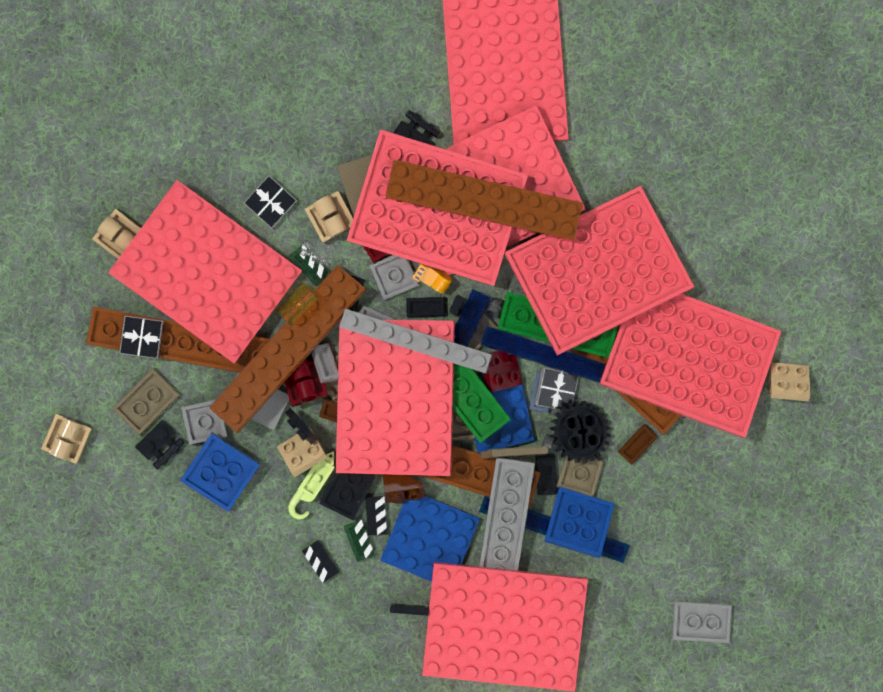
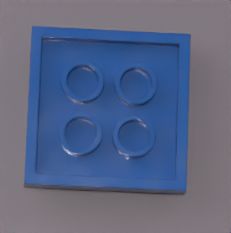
[474,385,534,453]
[180,432,260,512]
[544,487,614,559]

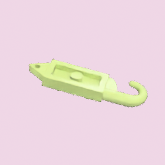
[288,451,335,519]

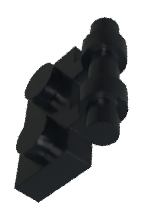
[393,110,440,145]
[135,420,185,470]

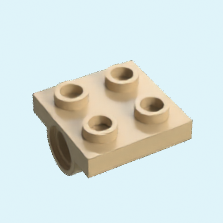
[305,191,353,243]
[92,209,141,259]
[768,362,810,401]
[41,414,92,464]
[277,427,327,478]

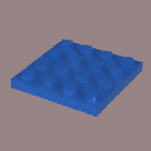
[380,495,480,582]

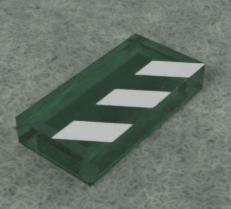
[288,244,328,285]
[343,519,375,562]

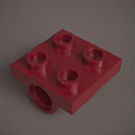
[484,347,523,392]
[284,360,329,407]

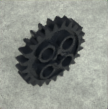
[549,401,611,463]

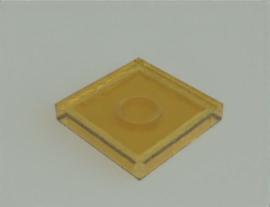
[277,283,318,325]

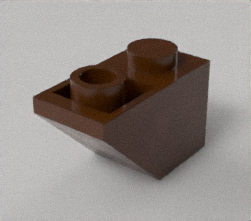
[382,474,425,503]

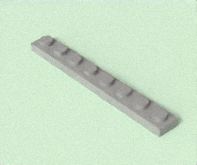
[340,309,492,374]

